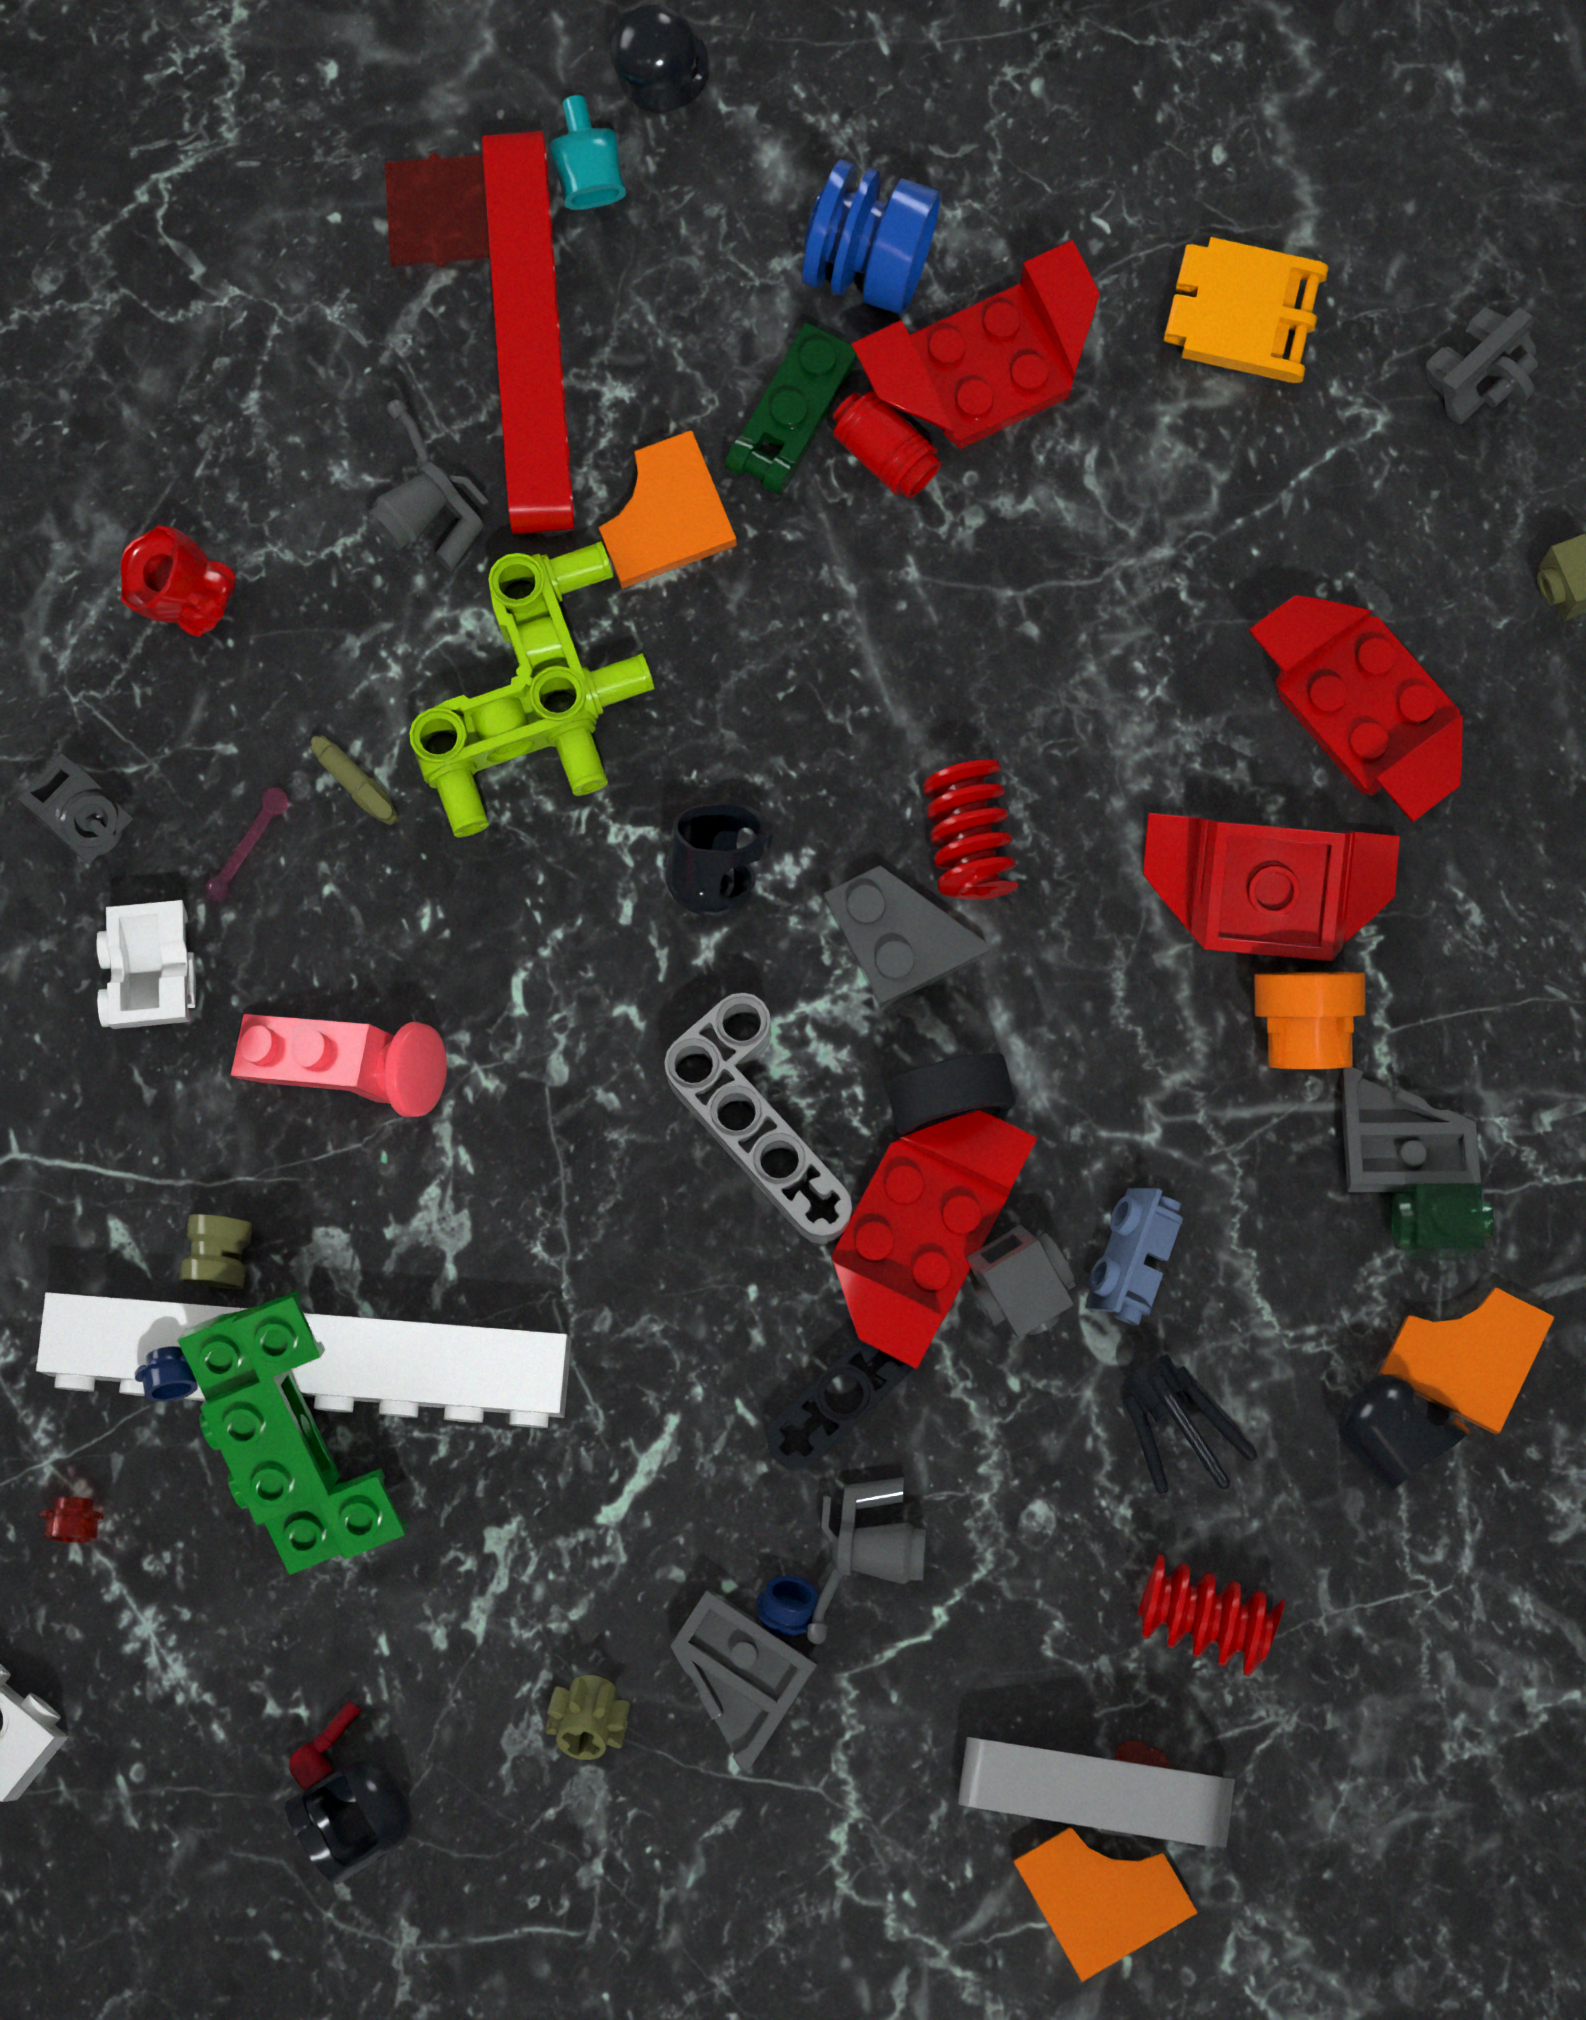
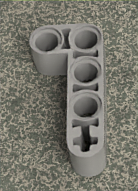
[664,993,852,1244]
[957,1737,1235,1847]

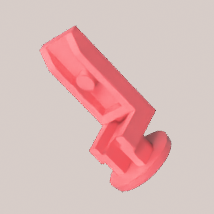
[231,1014,447,1118]

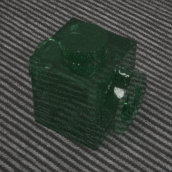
[1391,1183,1494,1259]

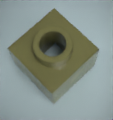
[1537,533,1586,622]

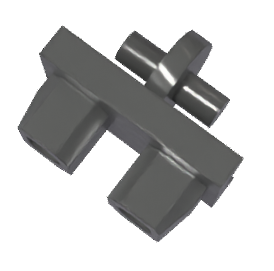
[1426,307,1538,425]

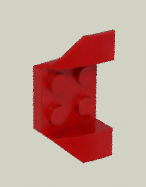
[851,240,1100,449]
[1248,595,1463,823]
[1143,813,1400,961]
[831,1110,1037,1369]

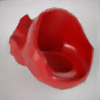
[120,525,236,637]

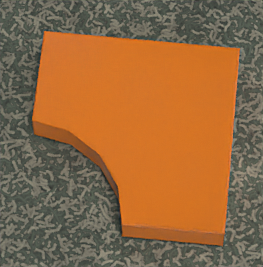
[599,430,737,589]
[1378,1287,1554,1435]
[1012,1826,1198,1982]

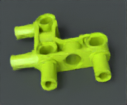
[409,541,655,838]

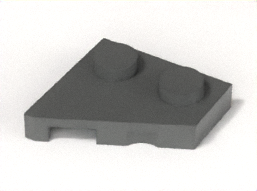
[824,866,990,1009]
[1340,1067,1481,1192]
[670,1588,819,1773]

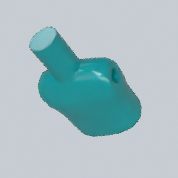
[550,95,626,210]

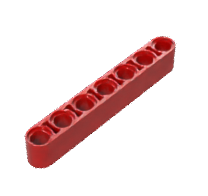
[482,130,574,535]

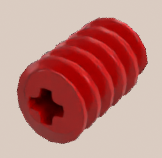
[923,759,1019,900]
[1137,1553,1285,1677]

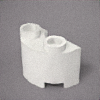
[97,900,196,1029]

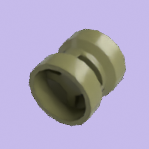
[179,1214,253,1289]

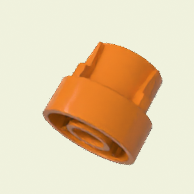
[1254,972,1365,1069]

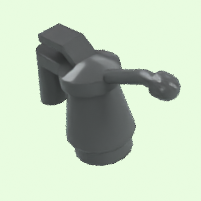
[366,399,488,572]
[807,1477,927,1644]

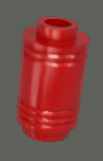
[833,390,942,499]

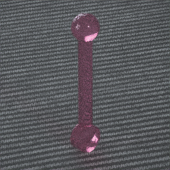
[205,788,288,902]

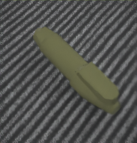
[310,735,399,825]

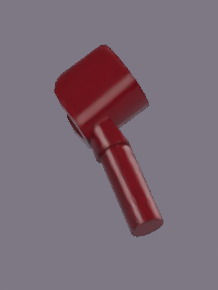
[289,1701,361,1791]

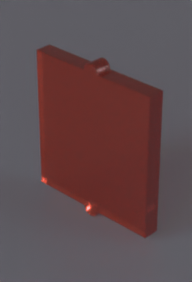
[385,154,490,268]

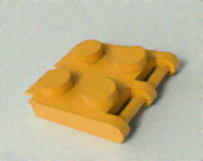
[1163,237,1329,383]

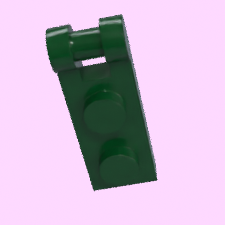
[724,322,858,496]

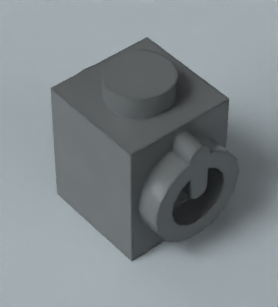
[17,753,133,864]
[966,1225,1076,1339]

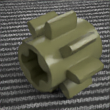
[545,1675,630,1760]

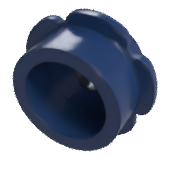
[135,1346,198,1402]
[756,1575,818,1637]

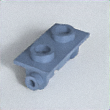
[1085,1188,1183,1326]

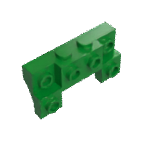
[177,1291,408,1575]

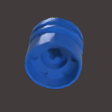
[802,159,942,315]

